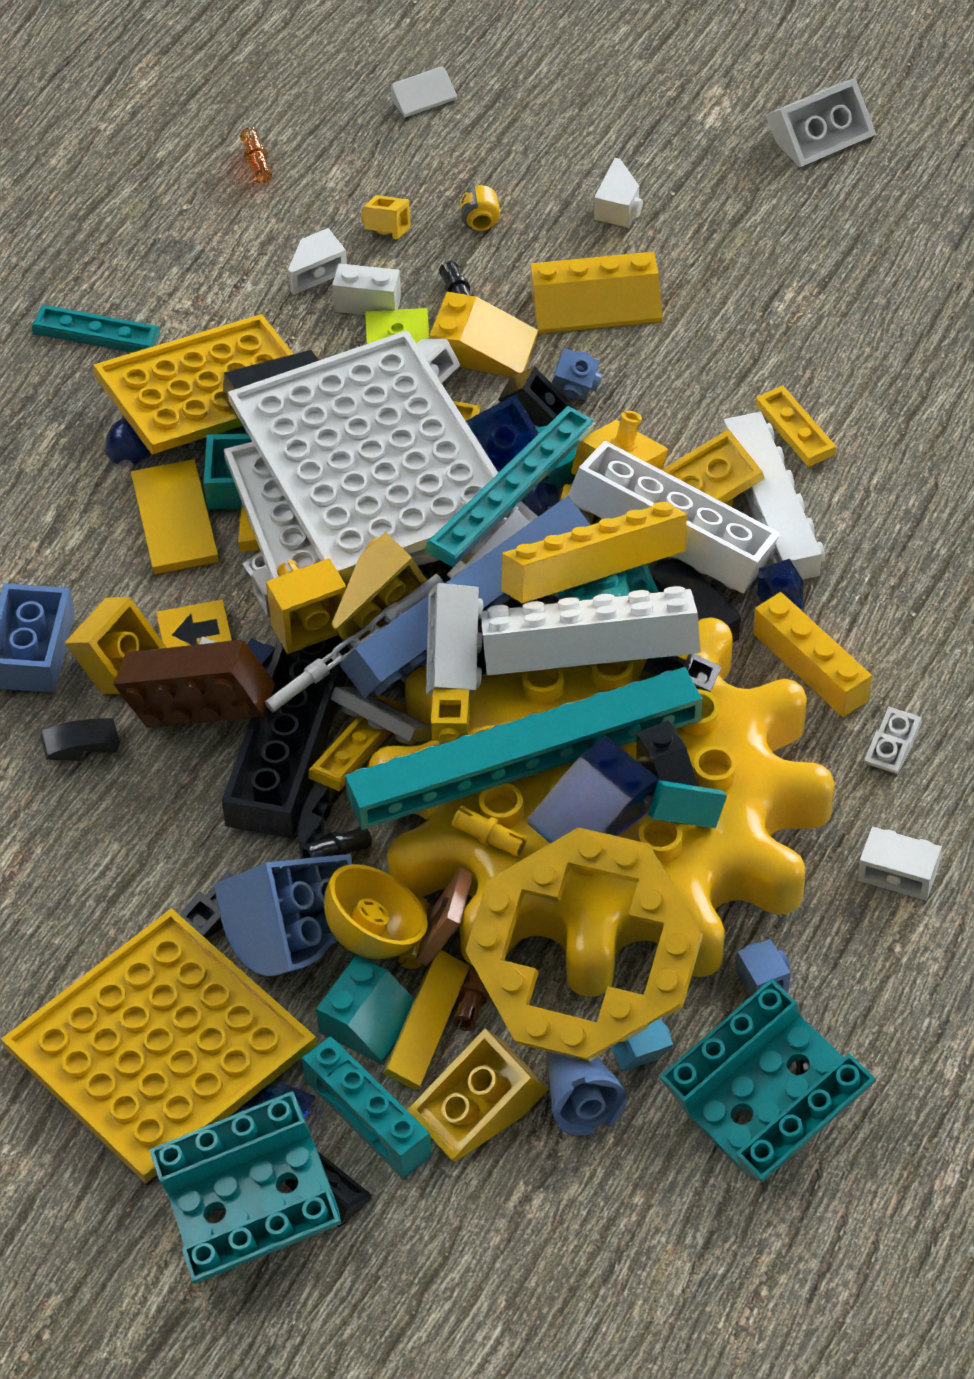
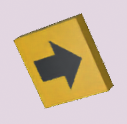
[156,599,232,648]

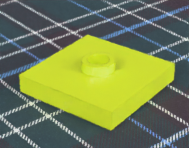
[365,308,429,344]

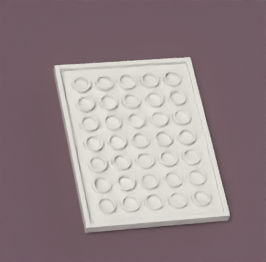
[228,330,519,578]

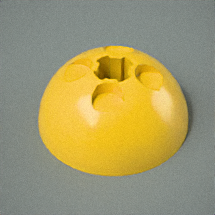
[324,864,428,959]

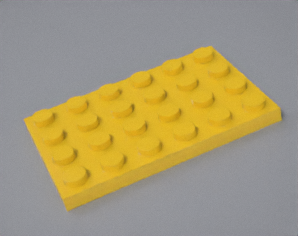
[93,314,293,454]

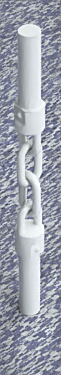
[265,574,444,712]

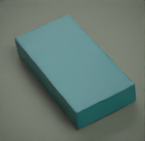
[647,780,727,828]

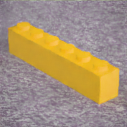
[501,502,687,603]

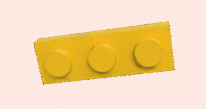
[755,385,836,467]

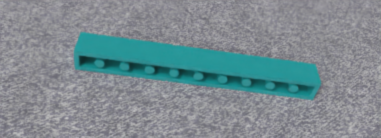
[345,667,702,830]

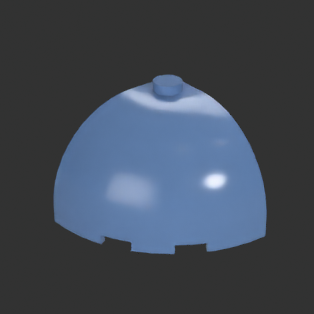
[214,854,352,976]

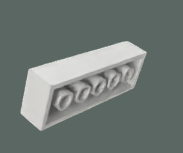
[568,440,780,594]
[481,586,701,675]

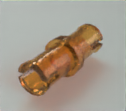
[240,128,272,183]

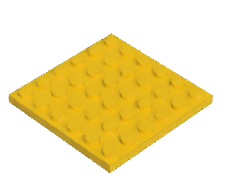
[1,908,317,1184]

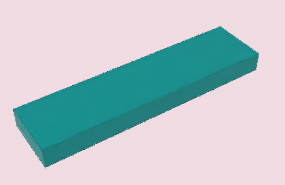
[31,305,160,353]

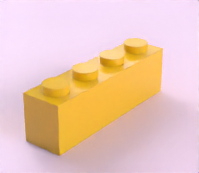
[753,592,872,718]

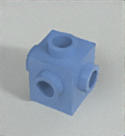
[551,348,602,401]

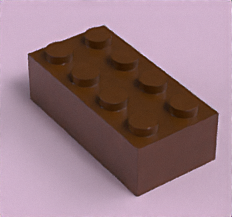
[113,639,275,728]

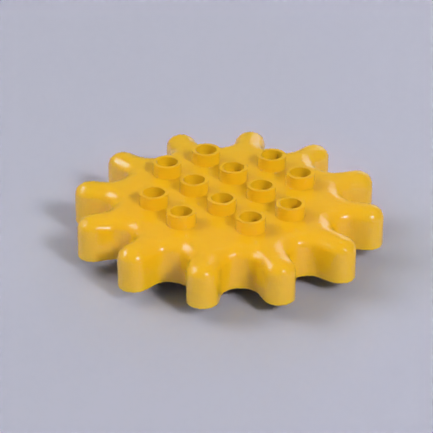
[368,617,835,997]

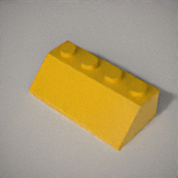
[530,252,662,334]

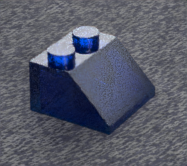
[466,395,539,473]

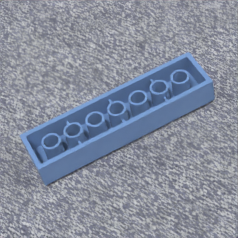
[340,496,590,698]

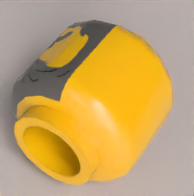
[459,185,500,231]

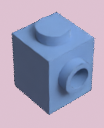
[736,939,791,997]

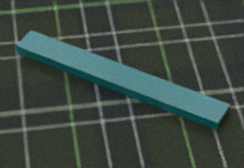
[425,406,595,567]

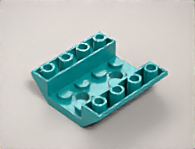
[659,978,876,1182]
[149,1091,341,1284]

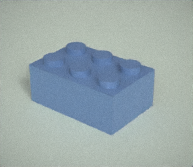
[0,583,75,693]

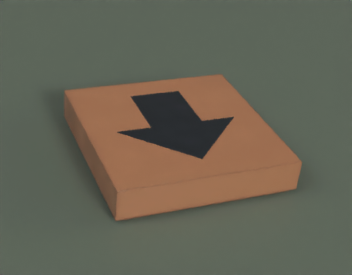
[416,867,473,966]

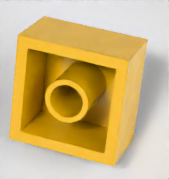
[571,411,668,475]
[266,558,347,654]
[64,597,167,694]

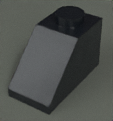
[498,366,577,427]
[636,720,699,790]

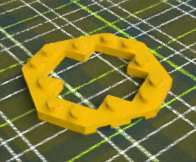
[465,827,703,1062]

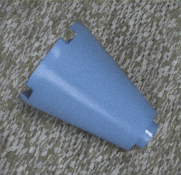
[546,1051,627,1136]

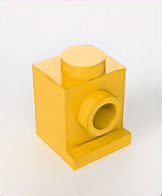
[361,195,411,239]
[431,689,471,744]

